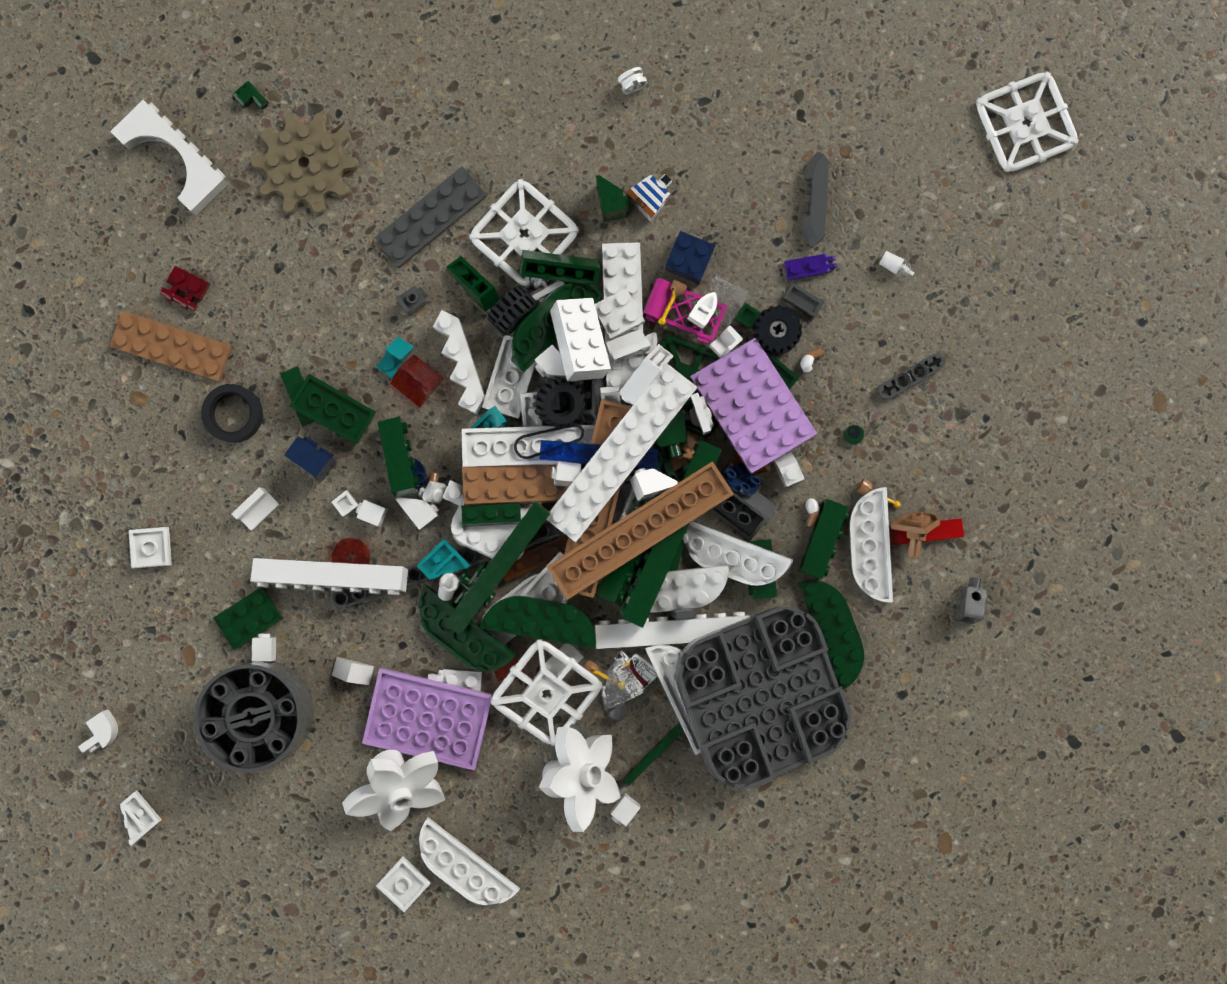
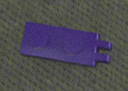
[784,254,837,281]

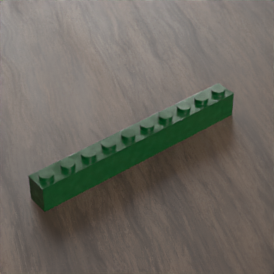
[620,440,722,628]

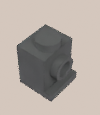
[396,285,428,316]

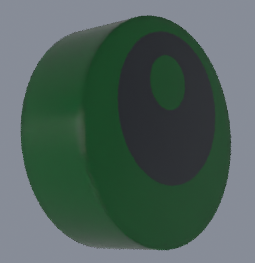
[844,425,864,444]

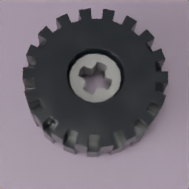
[753,305,803,355]

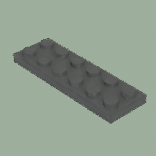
[374,166,487,268]

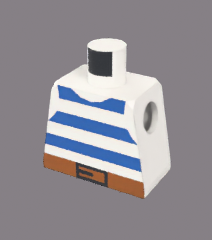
[626,174,672,222]

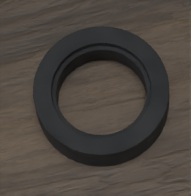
[201,384,263,443]

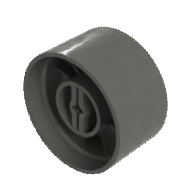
[194,661,314,772]

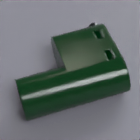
[231,81,269,110]

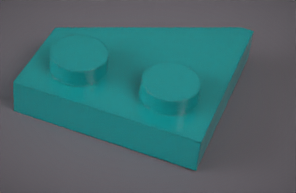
[416,539,471,580]

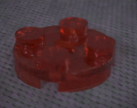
[331,538,371,565]

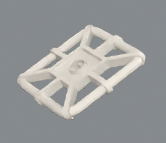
[976,71,1079,172]
[469,179,579,288]
[490,639,602,746]

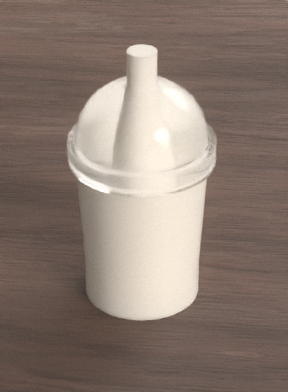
[879,251,915,277]
[438,573,459,601]

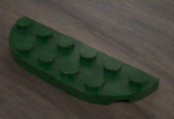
[512,283,604,373]
[798,580,864,689]
[418,585,517,671]
[480,596,596,648]

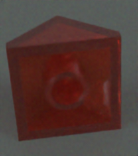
[390,355,444,408]

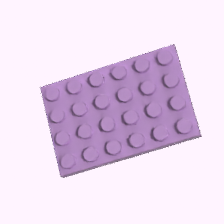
[690,338,817,474]
[362,668,493,770]

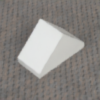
[332,657,374,685]

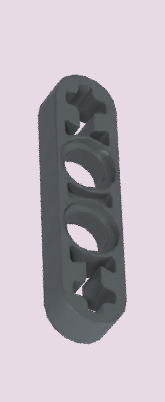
[877,353,945,400]

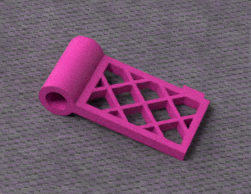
[643,278,727,344]

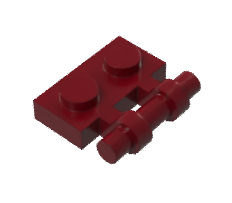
[160,266,210,311]

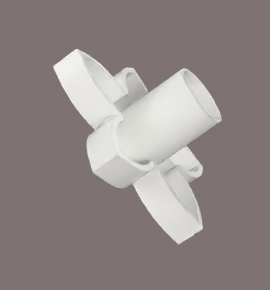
[539,727,621,832]
[342,750,445,831]

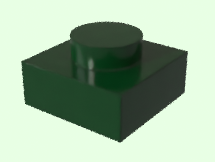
[734,303,761,329]

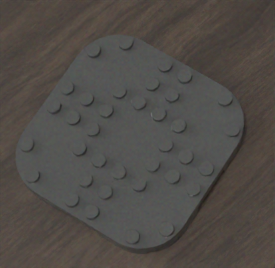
[675,607,851,789]

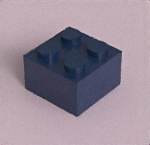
[665,231,715,285]
[284,436,337,480]

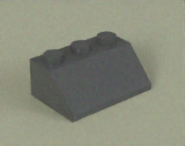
[709,488,777,541]

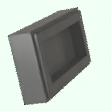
[782,282,824,319]
[669,608,696,620]

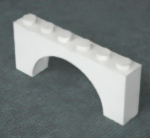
[110,100,228,216]

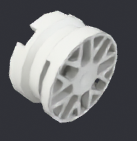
[618,67,648,95]

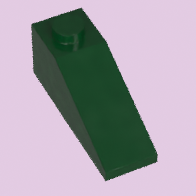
[446,256,499,312]

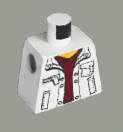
[614,650,658,698]

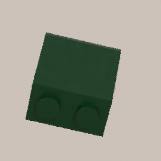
[596,175,629,222]

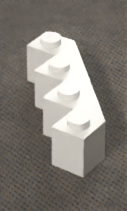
[433,310,485,415]

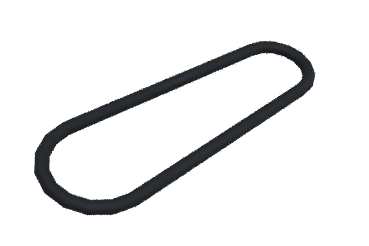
[514,423,584,459]

